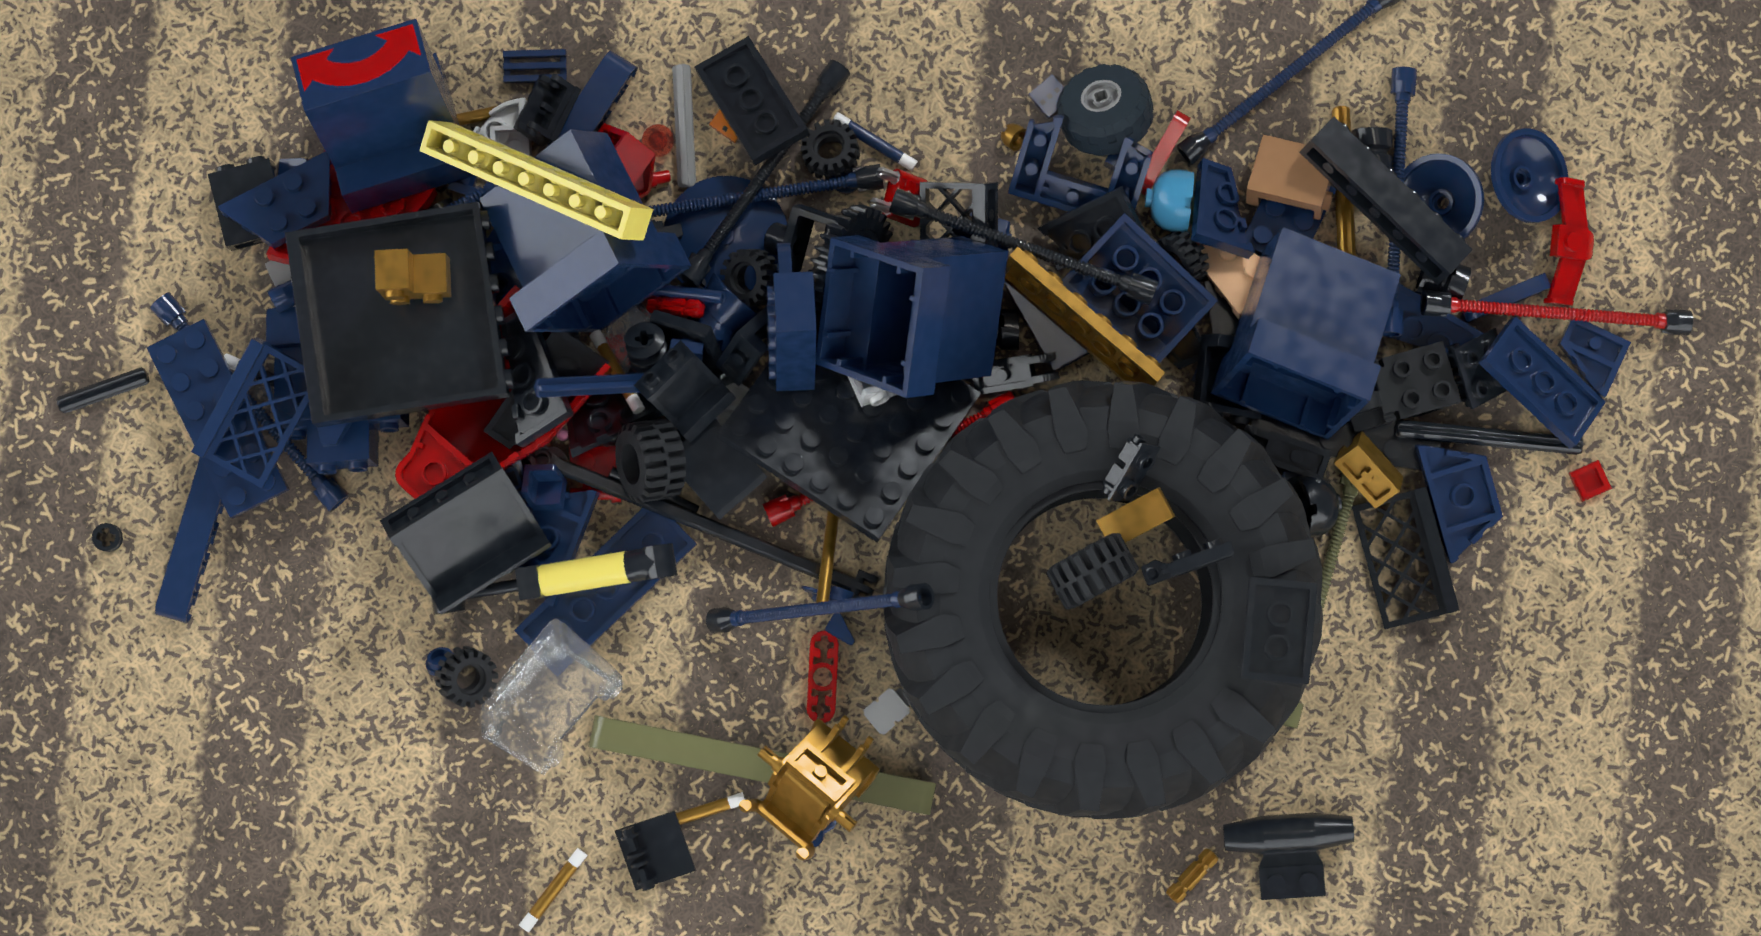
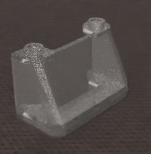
[480,619,623,775]

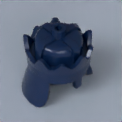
[687,273,761,351]

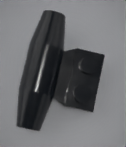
[1223,812,1354,900]

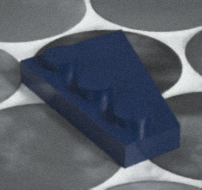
[1191,158,1254,259]

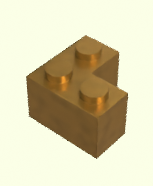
[374,249,451,305]

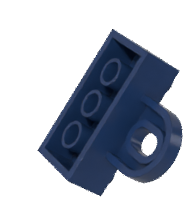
[767,243,816,391]

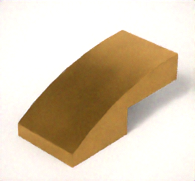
[1096,487,1175,543]

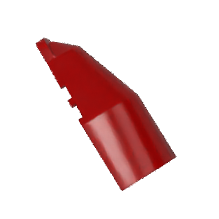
[395,285,613,499]

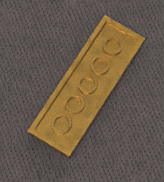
[1005,247,1165,386]

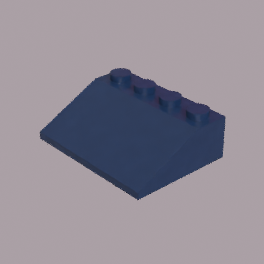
[1062,213,1218,363]

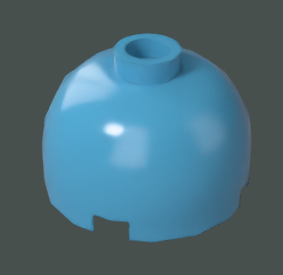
[1144,169,1194,233]

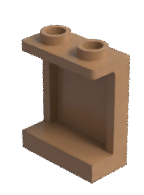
[1246,135,1333,220]

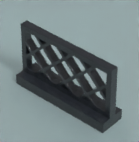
[920,182,998,248]
[1352,487,1460,629]

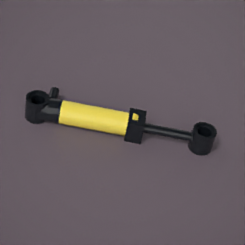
[431,543,678,615]

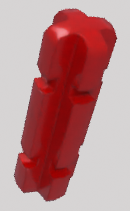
[646,296,706,318]

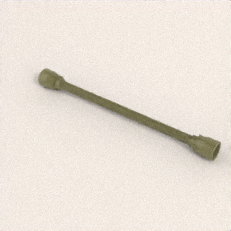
[1283,473,1358,729]

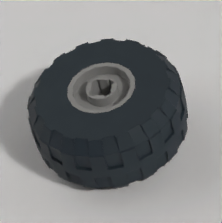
[1057,64,1154,156]

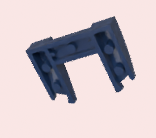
[1008,115,1152,212]

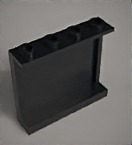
[380,452,552,614]

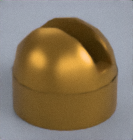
[1001,123,1026,151]

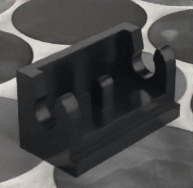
[513,73,581,146]

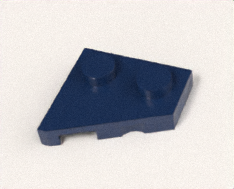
[1558,320,1631,398]

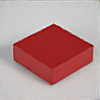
[1568,460,1612,502]

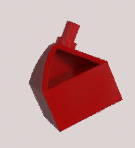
[598,123,671,199]

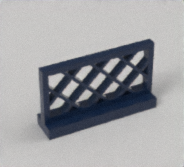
[191,337,309,488]

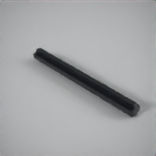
[1395,420,1583,455]

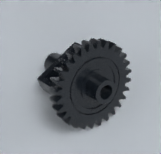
[764,204,893,318]

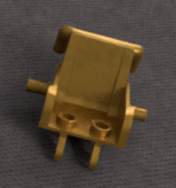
[739,715,880,860]

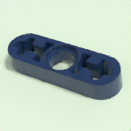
[1462,273,1551,323]

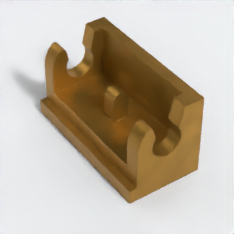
[1334,431,1403,509]

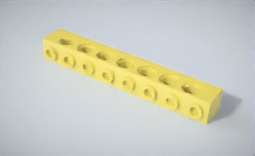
[419,120,653,241]

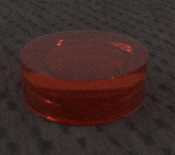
[642,124,674,157]

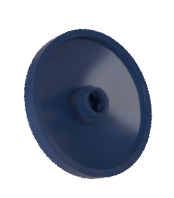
[664,176,787,290]

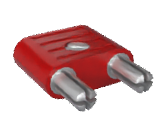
[870,167,928,228]

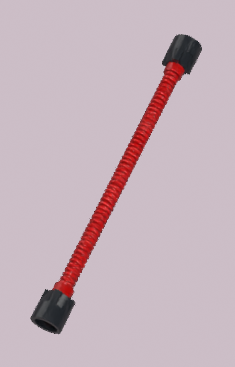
[1420,290,1693,336]

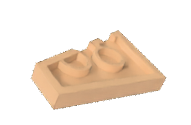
[1187,225,1260,319]

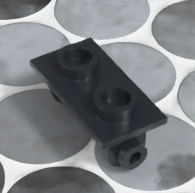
[1102,433,1161,504]

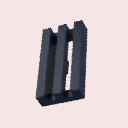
[503,49,567,84]

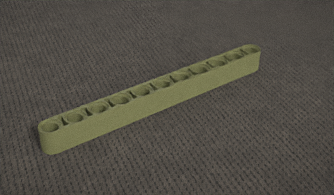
[588,715,937,815]

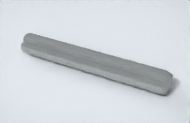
[672,64,696,188]

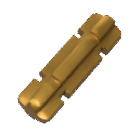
[1166,848,1219,903]

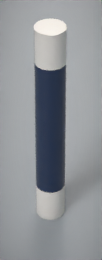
[831,112,918,172]

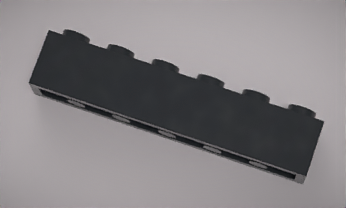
[1299,117,1473,285]

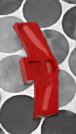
[1543,177,1594,308]

